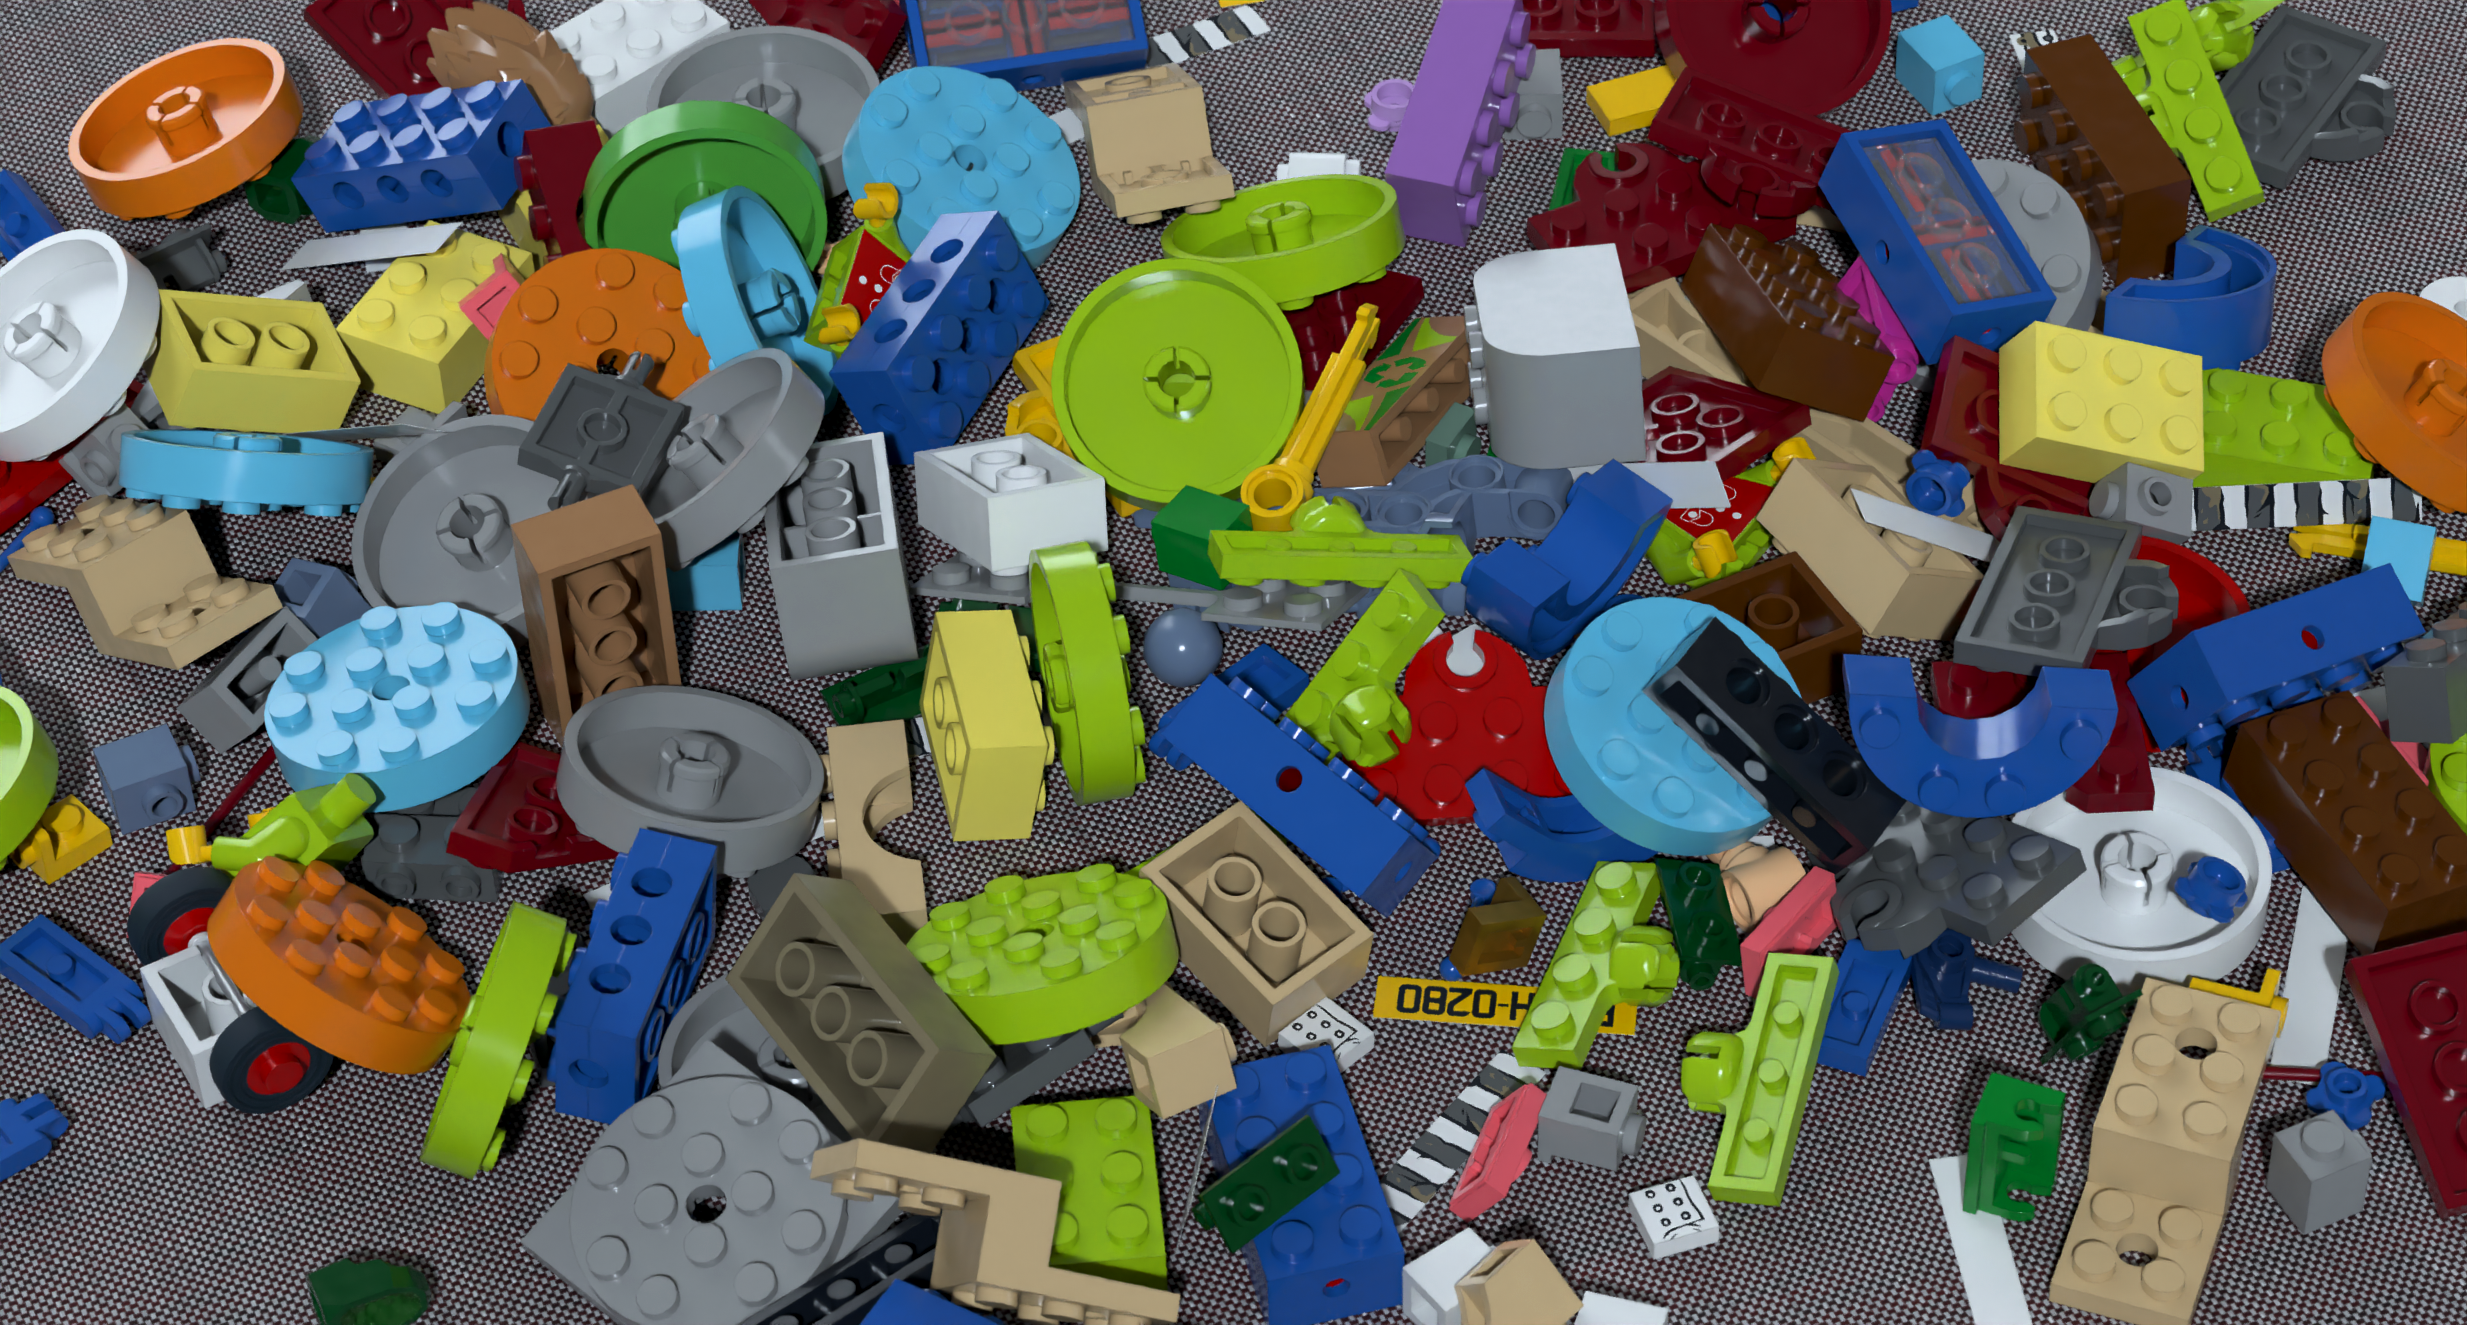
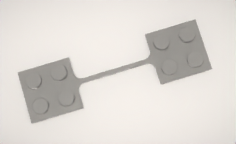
[909,551,1369,631]

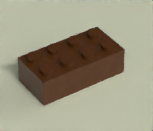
[2014,34,2192,286]
[1680,223,1895,422]
[1573,551,1863,725]
[2222,690,2467,956]

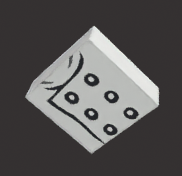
[1278,997,1374,1074]
[1628,1175,1719,1260]

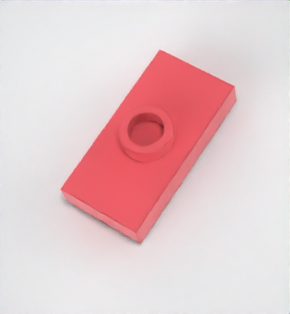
[1740,866,1838,999]
[1449,1082,1547,1223]

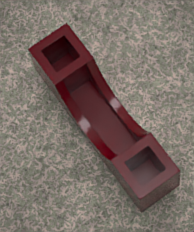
[513,119,616,357]

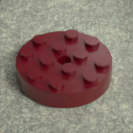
[1654,0,1892,119]

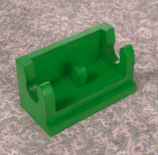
[1963,1072,2066,1222]

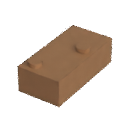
[510,484,681,748]

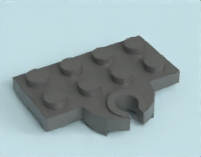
[2219,4,2397,190]
[1953,505,2179,677]
[1807,801,2087,960]

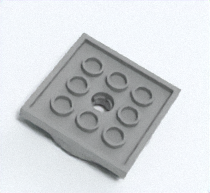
[520,1039,903,1325]

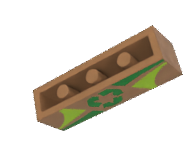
[1316,316,1470,488]

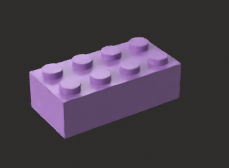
[1384,0,1536,247]

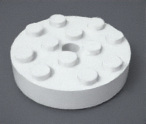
[0,229,160,462]
[2012,766,2272,997]

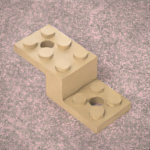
[1063,63,1235,224]
[7,494,283,670]
[2049,977,2281,1325]
[810,1138,1181,1325]

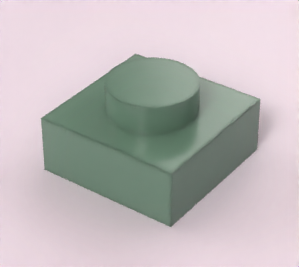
[1425,402,1482,467]

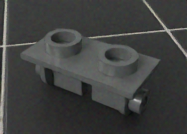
[129,222,228,292]

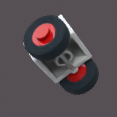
[127,867,334,1114]

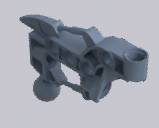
[1133,454,1574,688]

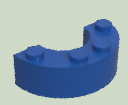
[2103,224,2277,371]
[1461,458,1673,660]
[1842,654,2119,818]

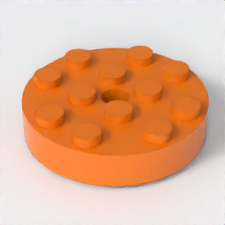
[68,38,304,220]
[484,248,711,422]
[2322,292,2467,514]
[207,856,471,1075]

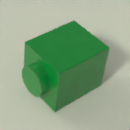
[1151,485,1253,591]

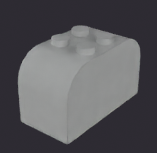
[1463,243,1646,469]
[764,432,919,681]

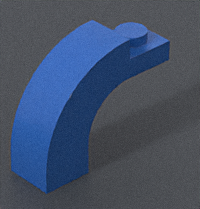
[1465,768,1659,883]

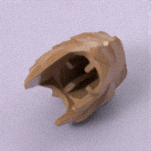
[426,1,597,126]

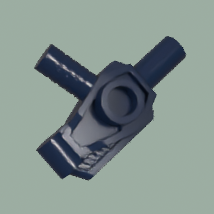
[1911,928,2023,1031]

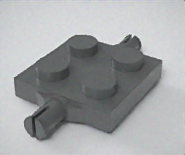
[517,351,685,511]
[944,1013,1124,1134]

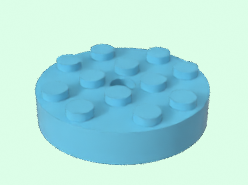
[842,66,1080,271]
[671,186,839,416]
[118,429,374,517]
[1544,597,1802,856]
[264,602,530,813]

